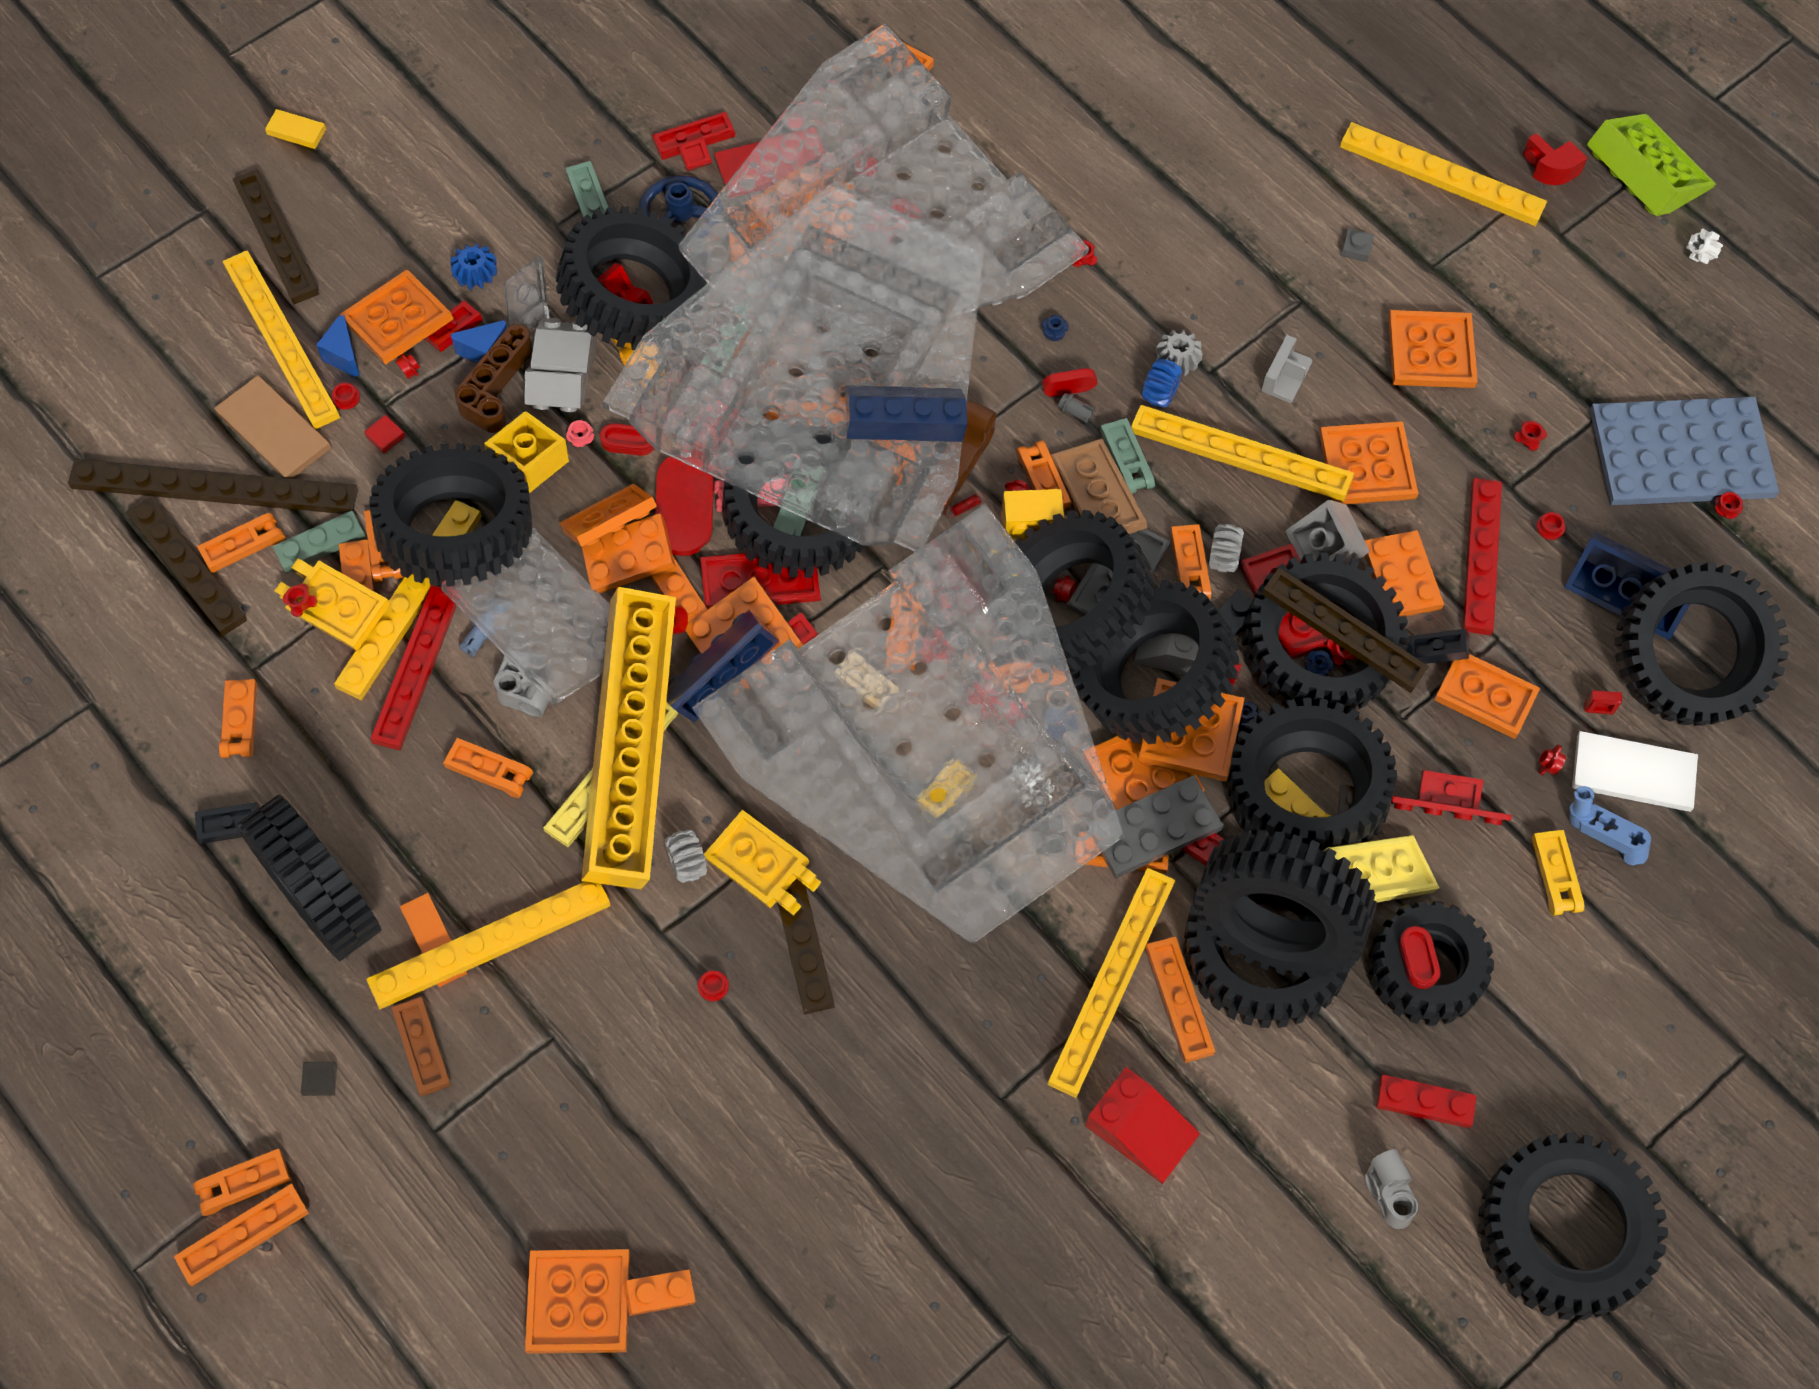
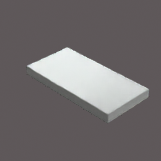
[1572,731,1698,812]

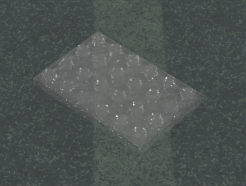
[441,528,610,706]

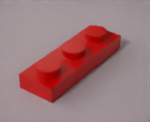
[1376,1075,1477,1129]

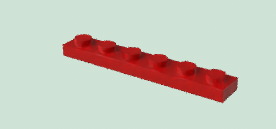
[1462,478,1502,635]
[370,585,460,751]

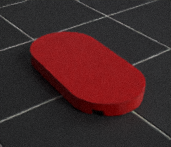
[655,452,714,556]

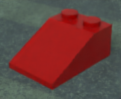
[1085,1067,1200,1185]

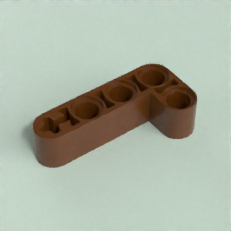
[455,324,532,433]
[918,400,996,513]

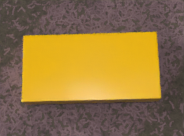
[265,109,326,149]

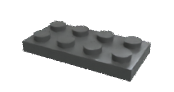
[1087,775,1223,879]

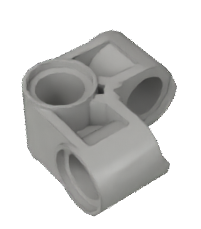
[494,647,554,717]
[1365,1149,1418,1229]

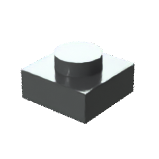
[1341,229,1374,262]

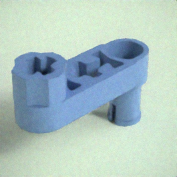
[1569,786,1651,866]

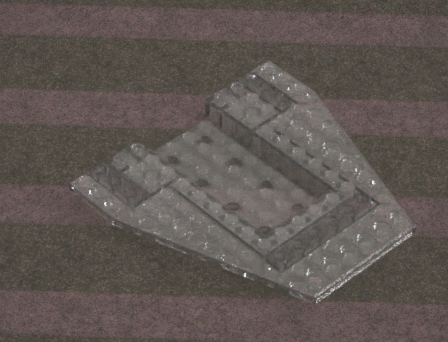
[679,23,1089,369]
[603,182,984,554]
[692,504,1124,944]

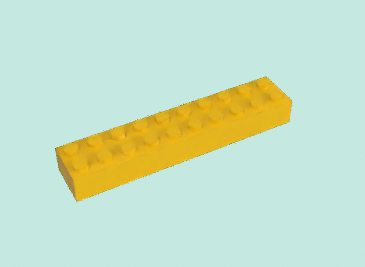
[581,587,676,890]

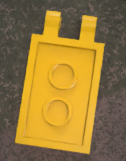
[274,558,391,651]
[704,810,821,916]

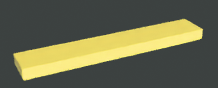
[543,702,678,847]

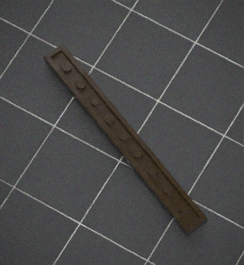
[68,459,358,514]

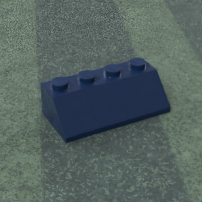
[845,385,967,442]
[1564,531,1690,640]
[667,610,780,723]

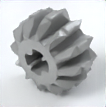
[1155,329,1203,377]
[1209,524,1244,573]
[665,830,707,883]

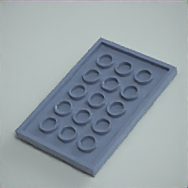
[1590,397,1779,505]

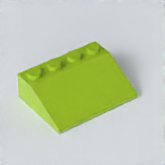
[1587,114,1716,216]

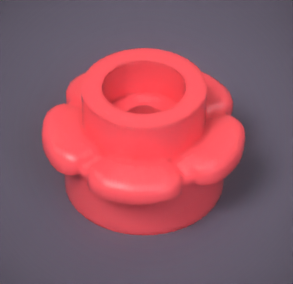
[566,420,594,447]

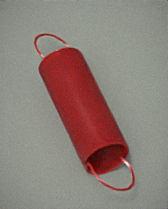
[945,492,987,518]

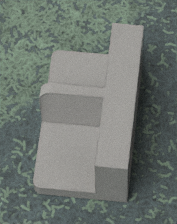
[1261,335,1313,403]

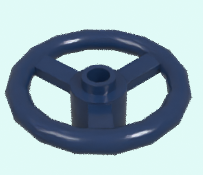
[639,175,723,244]

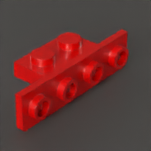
[1392,770,1512,825]

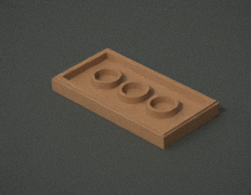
[214,375,331,479]
[1051,438,1147,534]

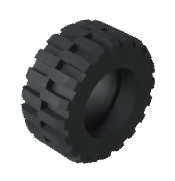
[1367,900,1494,1026]

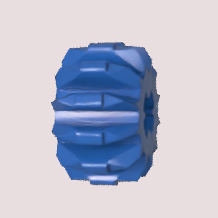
[450,243,497,290]
[1142,358,1182,408]

